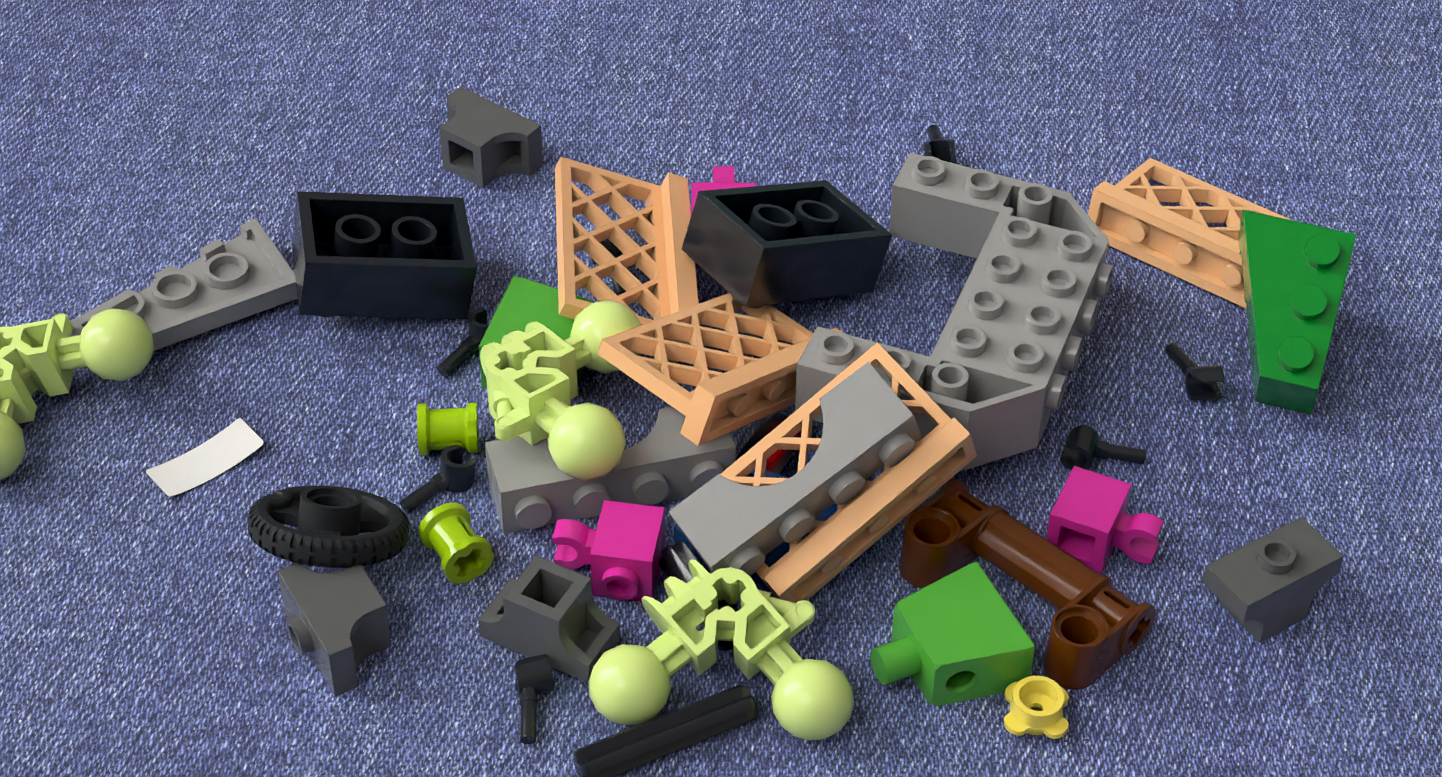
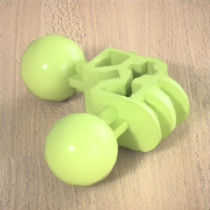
[480,300,641,481]
[0,308,154,480]
[588,559,854,741]

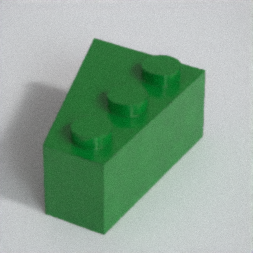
[1238,210,1356,415]

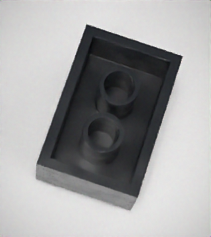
[682,180,892,309]
[291,191,477,320]

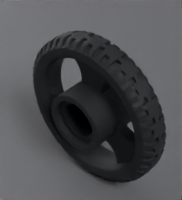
[248,485,409,568]

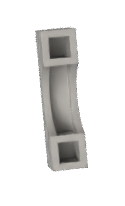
[668,361,922,576]
[485,406,736,534]

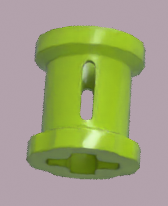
[417,403,479,456]
[418,502,494,584]

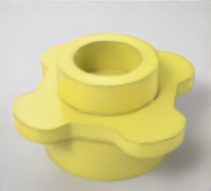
[1004,675,1069,739]

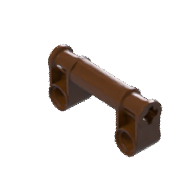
[899,479,1156,690]

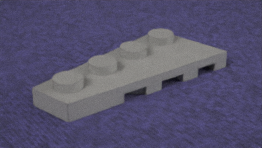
[71,218,298,374]

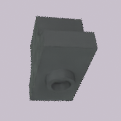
[440,87,543,188]
[1202,517,1344,643]
[478,556,620,682]
[278,563,392,697]

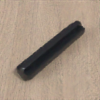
[573,685,756,777]

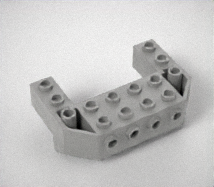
[795,152,1114,472]

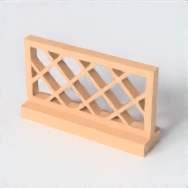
[555,157,699,363]
[1088,158,1291,309]
[598,293,844,446]
[720,342,977,603]

